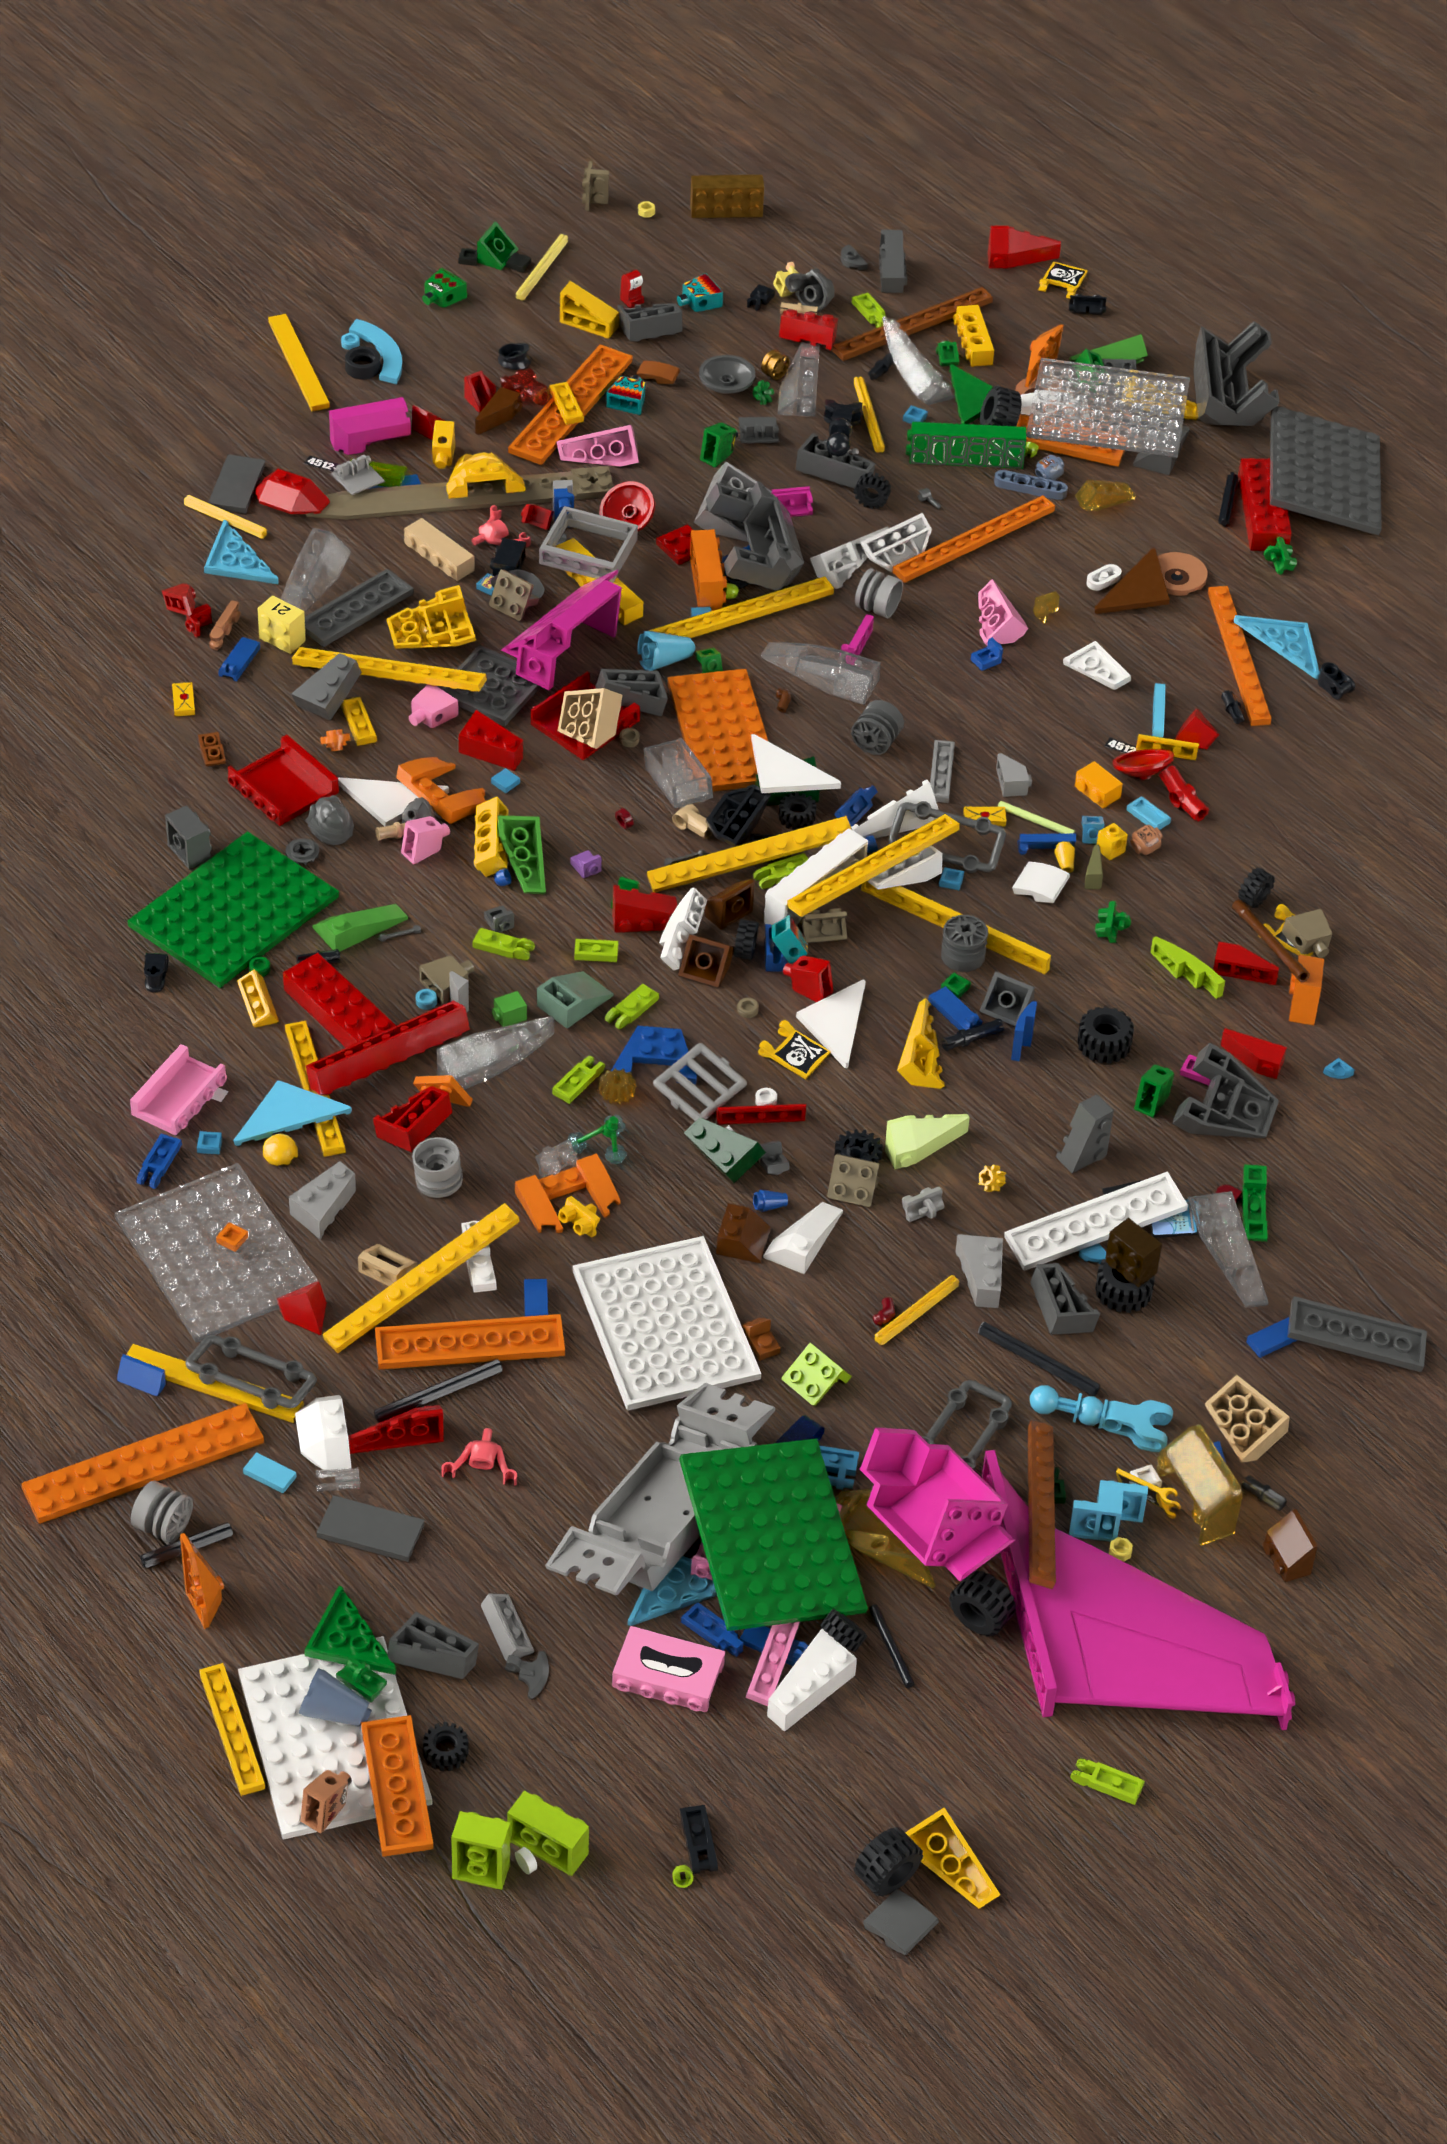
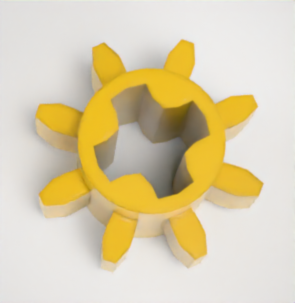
[978,1165,1006,1192]

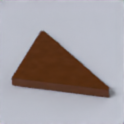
[1094,548,1170,614]

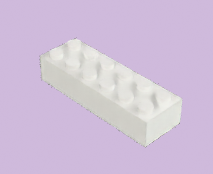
[764,829,868,925]

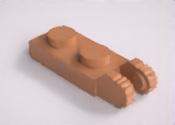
[209,600,240,650]

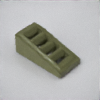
[1085,845,1103,889]

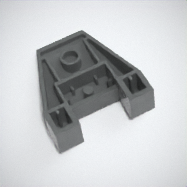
[1172,1043,1279,1138]

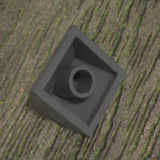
[979,971,1035,1026]

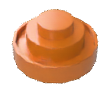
[320,729,351,751]

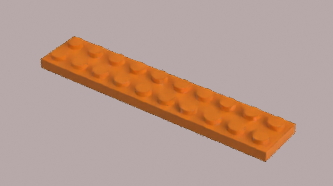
[508,344,633,465]
[21,1403,264,1524]

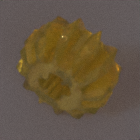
[599,1068,636,1105]

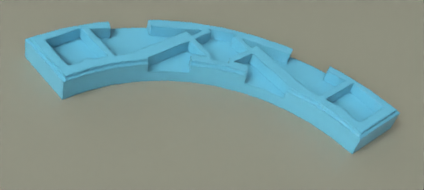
[349,319,402,384]

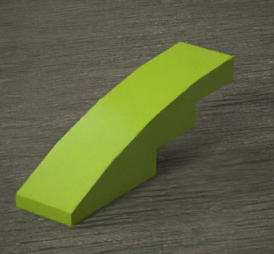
[1151,936,1225,999]

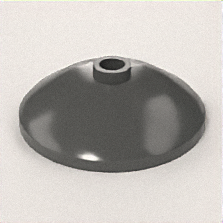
[699,355,755,394]

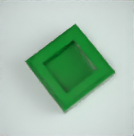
[941,973,971,999]

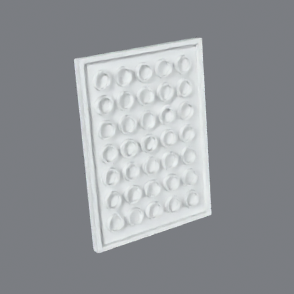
[573,1236,761,1411]
[238,1636,432,1840]

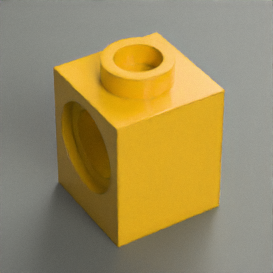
[1097,823,1128,861]

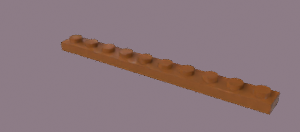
[832,287,993,361]
[1028,1420,1056,1589]

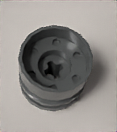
[851,700,904,755]
[941,915,988,972]

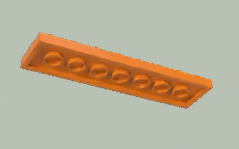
[375,1314,565,1370]

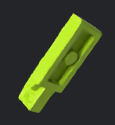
[852,293,887,328]

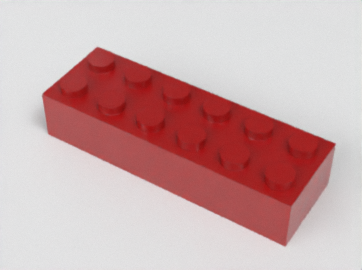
[1238,458,1292,551]
[283,953,397,1048]

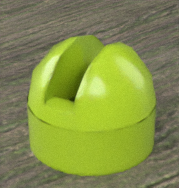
[1025,442,1039,458]
[724,583,739,599]
[672,1865,693,1888]

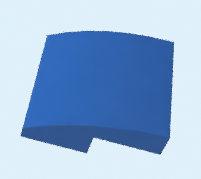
[1011,1001,1037,1061]

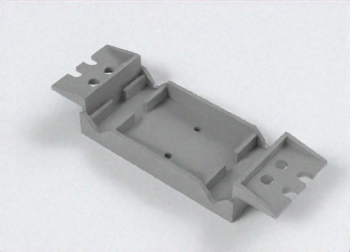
[545,1383,775,1596]

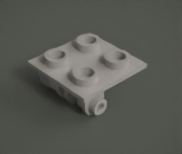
[331,455,385,495]

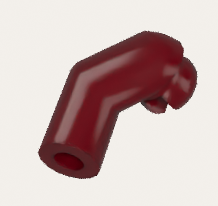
[873,1297,895,1326]

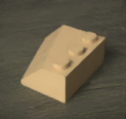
[558,688,622,749]
[1205,1375,1290,1462]

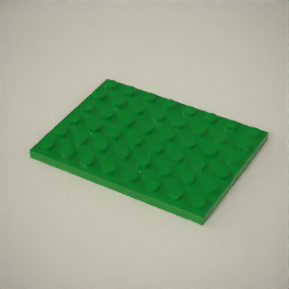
[127,831,339,988]
[679,1439,868,1631]

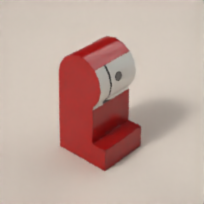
[620,270,644,308]

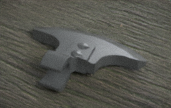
[505,1651,549,1699]

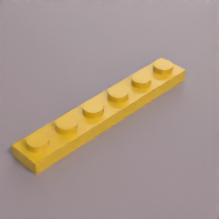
[199,1663,265,1796]

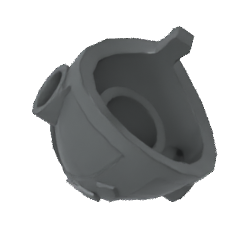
[402,797,434,823]

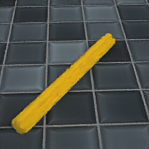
[854,376,885,453]

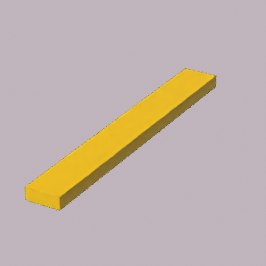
[268,314,330,412]
[285,1021,346,1157]
[126,1344,304,1423]

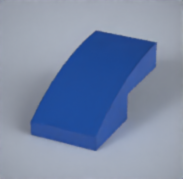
[524,1279,548,1317]

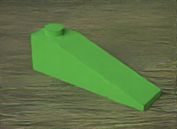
[1069,334,1148,364]
[498,815,546,894]
[313,904,408,952]

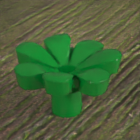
[752,380,774,405]

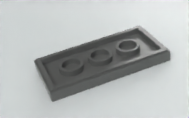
[208,455,265,514]
[316,1495,424,1562]

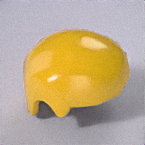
[263,1133,298,1166]

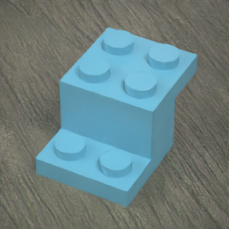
[1069,1480,1148,1542]

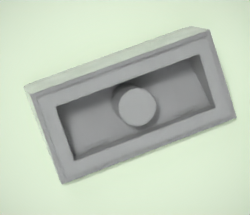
[450,971,469,1013]

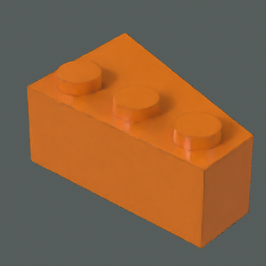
[1289,955,1324,1025]

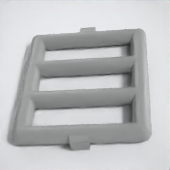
[653,1043,747,1121]

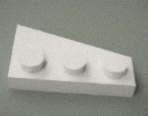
[1063,641,1131,690]

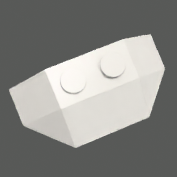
[860,513,932,572]
[295,1395,352,1475]

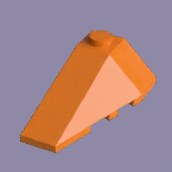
[1025,324,1064,387]
[180,1533,224,1629]

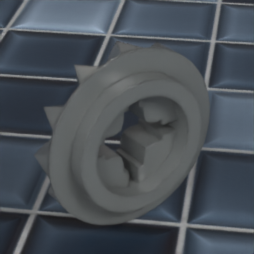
[285,839,319,865]

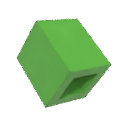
[492,991,527,1028]

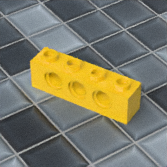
[953,305,994,367]
[474,797,508,877]

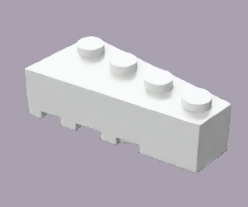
[767,1628,857,1732]

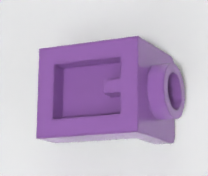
[570,850,602,879]

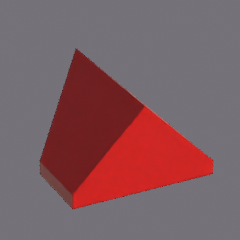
[464,370,496,413]
[412,405,445,441]
[1173,708,1220,750]
[276,1281,327,1335]

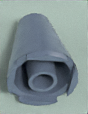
[299,1668,372,1726]

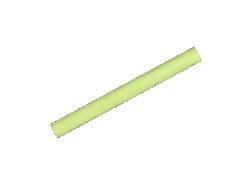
[998,801,1075,834]

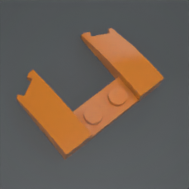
[396,757,487,824]
[515,1153,621,1233]

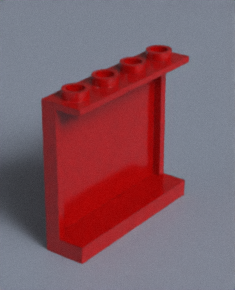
[531,671,640,760]
[228,734,339,826]

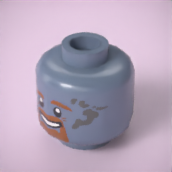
[1035,454,1064,480]

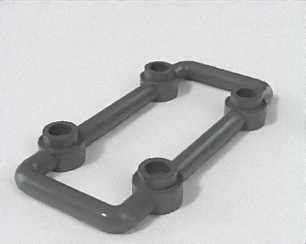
[888,801,1006,873]
[185,1335,317,1409]
[921,1380,1012,1471]

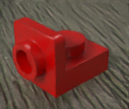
[185,603,212,637]

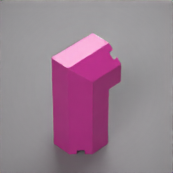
[329,397,411,455]

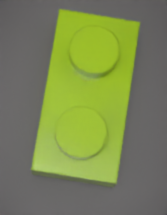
[574,939,618,962]

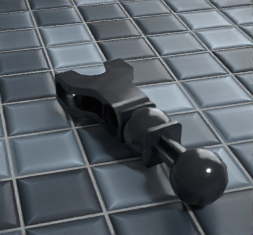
[824,399,863,457]

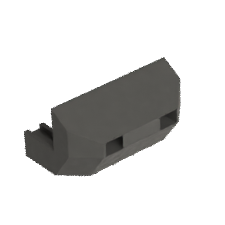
[1193,321,1280,426]

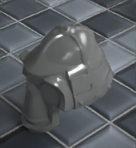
[785,268,835,312]
[306,795,354,845]

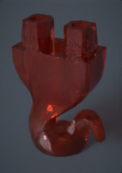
[500,368,551,406]

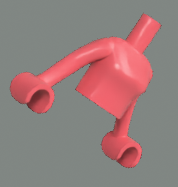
[472,505,531,548]
[441,1428,517,1486]

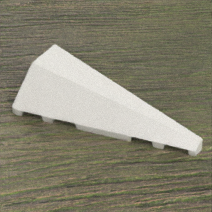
[851,780,939,839]

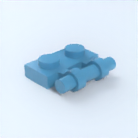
[819,1446,859,1490]

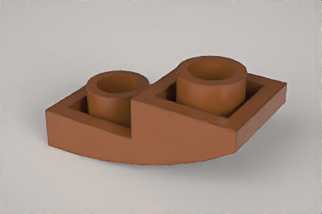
[636,361,680,384]
[198,732,226,766]

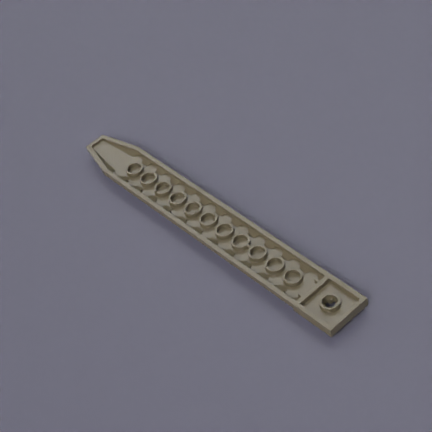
[306,466,614,520]

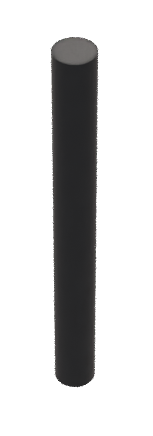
[869,1604,914,1688]

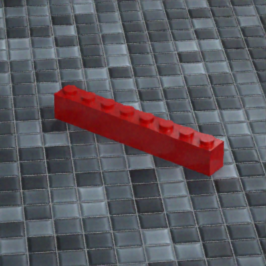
[306,1000,470,1096]

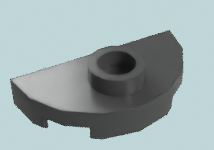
[840,244,868,270]

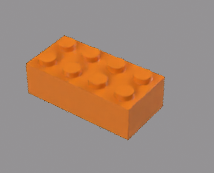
[690,529,727,611]

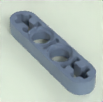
[994,470,1068,500]

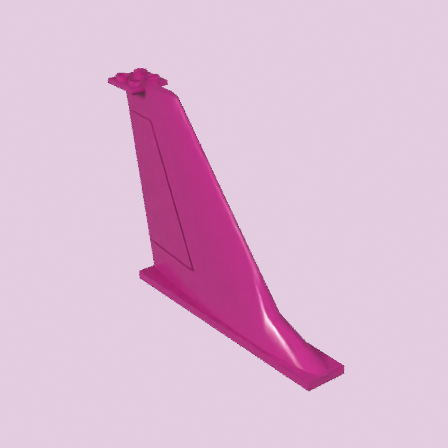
[982,1450,1295,1730]

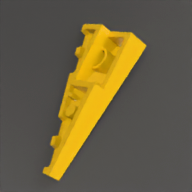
[897,998,945,1089]

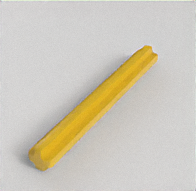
[184,495,267,539]
[874,1275,960,1345]

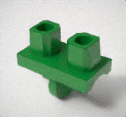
[1264,537,1297,575]
[1095,901,1131,943]
[336,1658,387,1703]

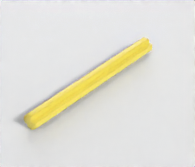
[516,234,568,301]

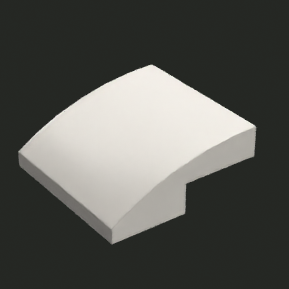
[1012,861,1070,903]

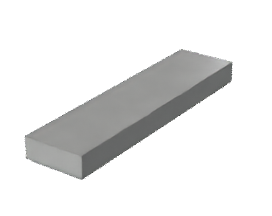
[930,740,955,803]

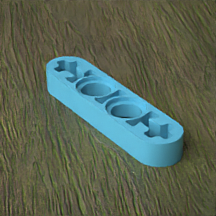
[1152,683,1165,738]

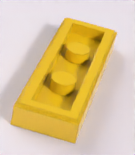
[549,382,584,425]
[341,697,377,746]

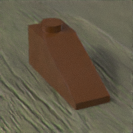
[475,387,523,435]

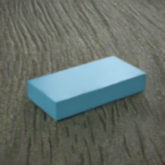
[1127,796,1171,830]
[243,1452,297,1493]

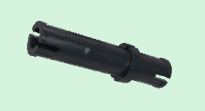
[941,1018,1004,1051]

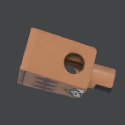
[300,1770,352,1834]

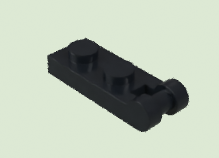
[680,1805,718,1874]

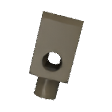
[1282,909,1332,958]
[419,956,474,1005]

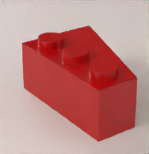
[779,309,838,350]
[459,710,523,771]
[612,885,677,933]

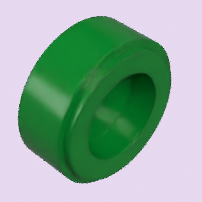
[249,957,271,977]

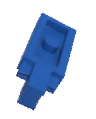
[834,785,878,827]
[681,1602,744,1657]

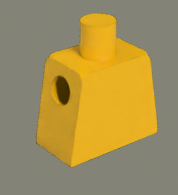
[432,420,455,469]

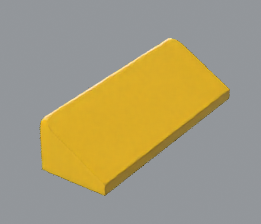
[1136,734,1199,760]
[237,969,279,1028]

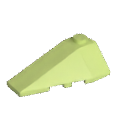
[885,1114,970,1169]

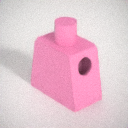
[409,684,458,728]
[401,816,450,865]

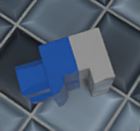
[553,480,574,527]

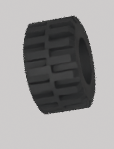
[980,385,1022,426]
[1077,1006,1134,1064]
[1095,1259,1155,1313]
[949,1570,1016,1637]
[854,1827,923,1897]

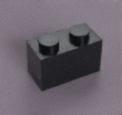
[490,538,526,576]

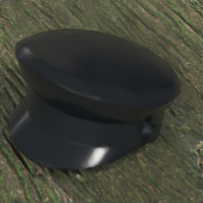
[498,343,532,370]

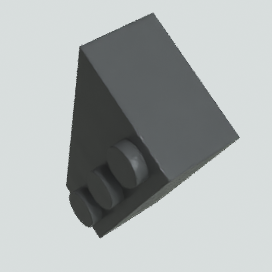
[879,230,907,293]
[618,303,683,342]
[595,669,668,716]

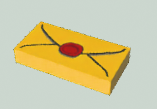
[172,682,195,716]
[963,807,1006,826]

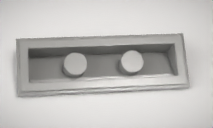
[481,1593,535,1661]

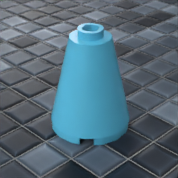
[637,631,695,671]

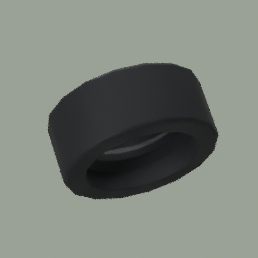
[345,346,380,379]

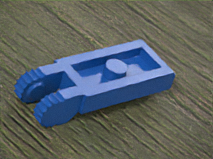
[136,1134,182,1189]

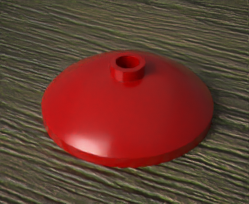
[599,481,655,532]
[1113,749,1174,780]

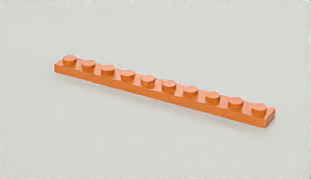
[892,495,1055,583]
[1208,586,1272,726]

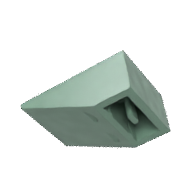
[537,971,614,1029]

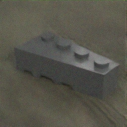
[796,433,875,489]

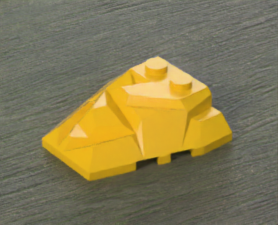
[446,452,526,499]
[386,585,476,649]

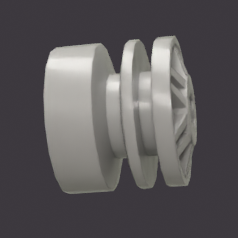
[855,568,903,618]
[412,1137,463,1198]
[130,1481,193,1543]

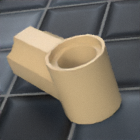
[672,803,712,839]

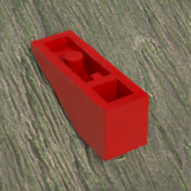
[162,583,196,616]
[1213,941,1279,985]
[1221,1028,1287,1079]

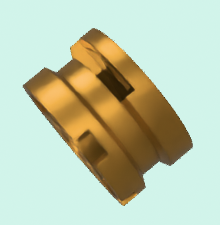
[761,350,790,380]

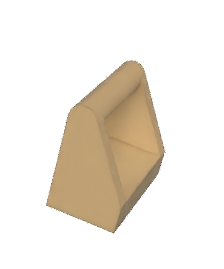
[358,1244,417,1286]

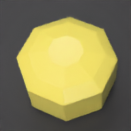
[638,201,655,218]
[1109,1537,1133,1562]

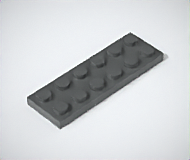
[305,569,414,647]
[1287,1296,1427,1372]

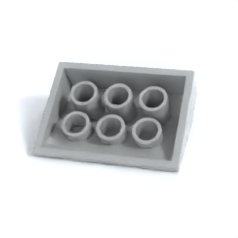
[694,461,772,542]

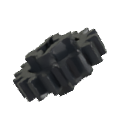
[834,1129,883,1163]

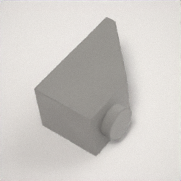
[996,753,1032,797]

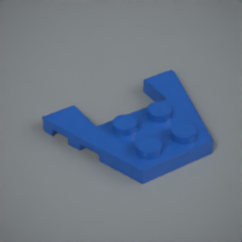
[611,1026,697,1085]

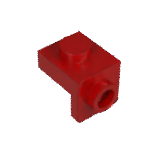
[521,504,554,530]

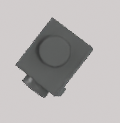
[484,905,514,933]
[760,1140,790,1175]

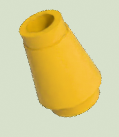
[1054,842,1075,873]

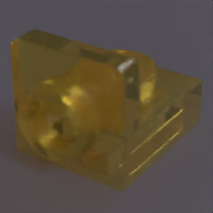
[1033,591,1060,624]

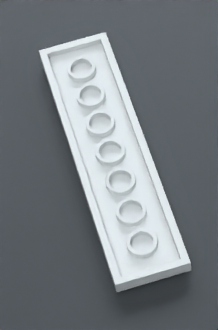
[1004,1171,1188,1271]

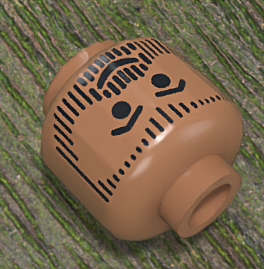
[1130,825,1163,856]

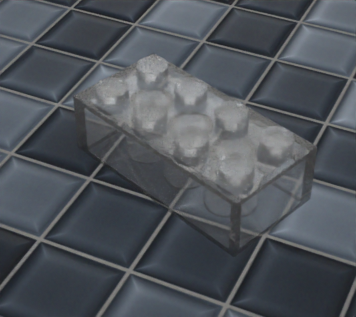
[644,738,713,808]

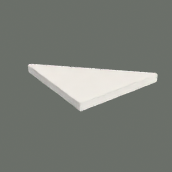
[751,734,841,793]
[338,777,449,826]
[796,979,866,1069]

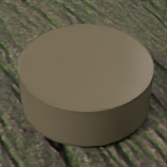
[619,728,640,747]
[737,998,759,1018]

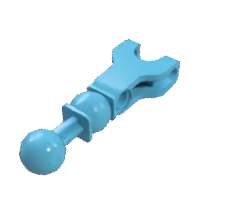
[1030,1385,1173,1452]

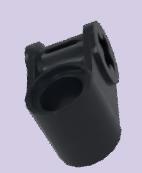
[1318,662,1355,700]
[144,953,169,992]

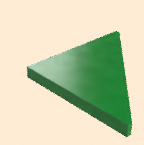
[949,364,993,424]
[304,1586,396,1675]

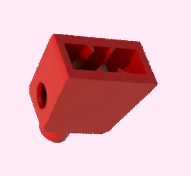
[783,955,834,1002]

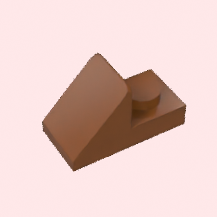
[741,1318,780,1361]

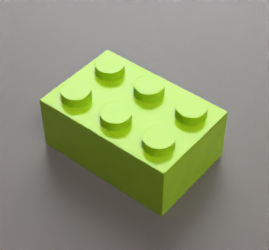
[507,1790,589,1876]
[451,1811,510,1890]

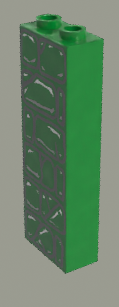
[906,422,1026,469]

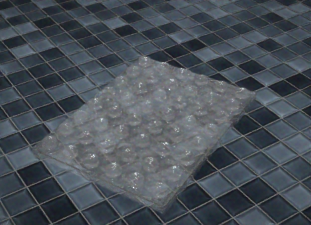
[1026,358,1190,457]
[115,1163,321,1343]

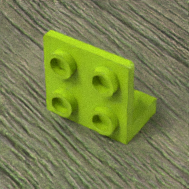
[781,1343,852,1406]

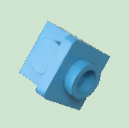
[1081,816,1104,844]

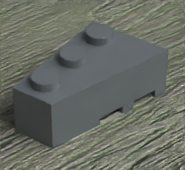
[291,653,362,721]
[1056,1094,1114,1173]
[1030,1263,1100,1335]
[387,1612,479,1679]

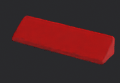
[716,1104,806,1125]

